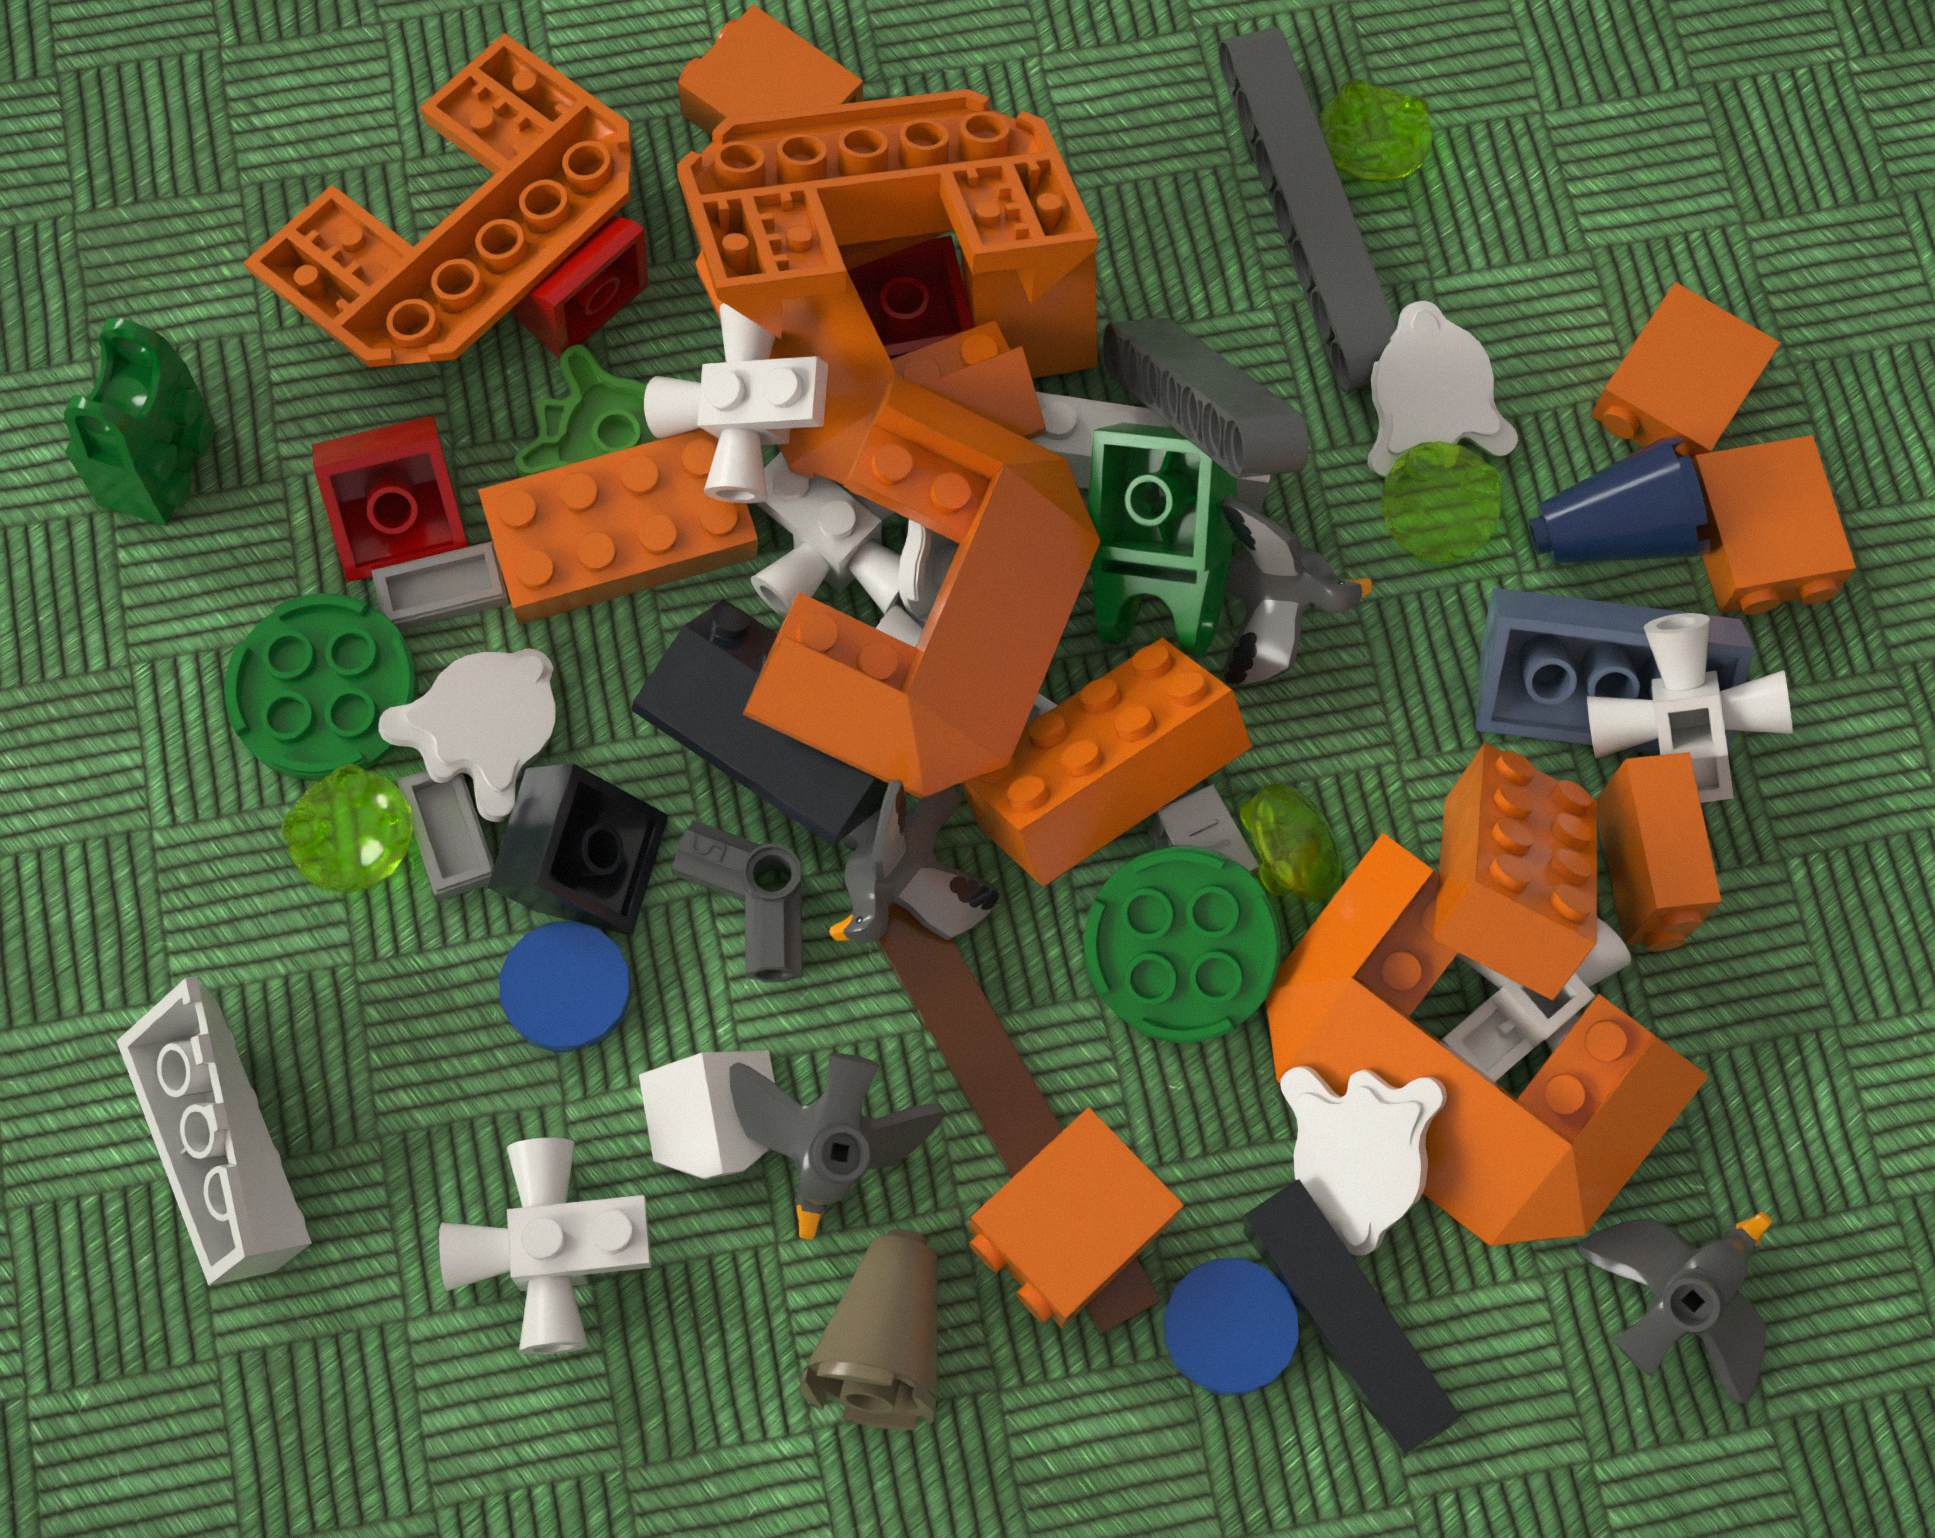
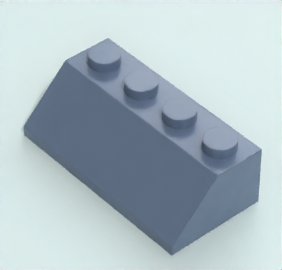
[1475,588,1754,754]

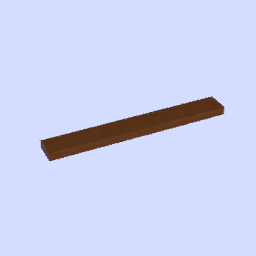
[843,877,1161,1337]

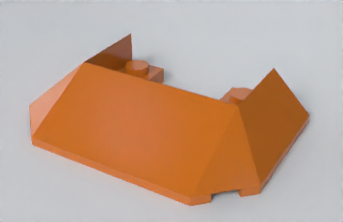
[243,33,631,367]
[677,89,1099,340]
[695,232,1046,498]
[743,374,1100,799]
[1265,833,1709,1246]

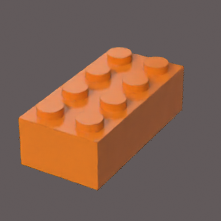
[478,428,758,626]
[960,637,1252,887]
[1433,742,1597,1001]

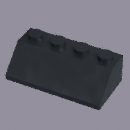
[631,599,889,846]

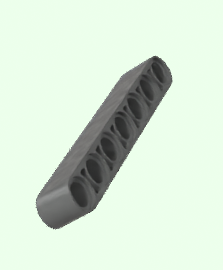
[1218,27,1397,392]
[1103,318,1309,478]

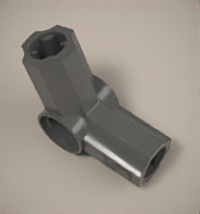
[672,820,803,983]

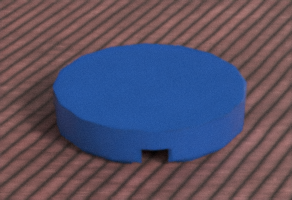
[499,921,631,1053]
[1163,1258,1299,1396]

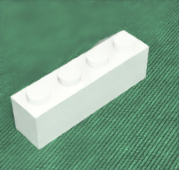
[117,977,312,1286]

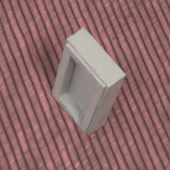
[371,541,510,631]
[397,770,494,902]

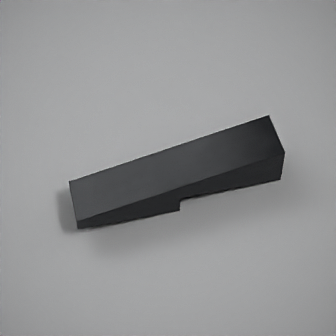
[1244,1179,1460,1459]

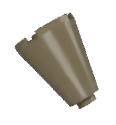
[800,1229,938,1430]

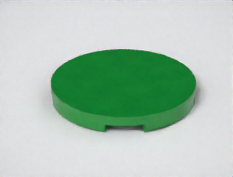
[224,593,419,782]
[1084,845,1282,1043]

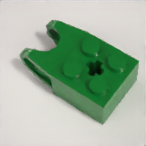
[64,318,215,526]
[1088,422,1237,656]

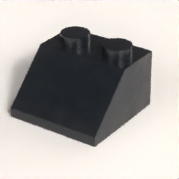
[487,763,669,934]

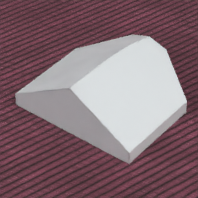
[639,1050,775,1180]

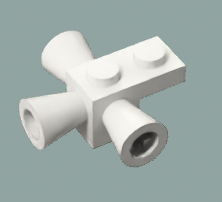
[644,303,828,503]
[751,452,905,619]
[1587,613,1793,803]
[1441,918,1631,1082]
[439,1138,651,1355]

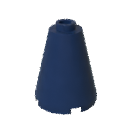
[1529,435,1710,563]

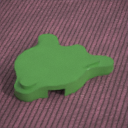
[514,345,660,478]

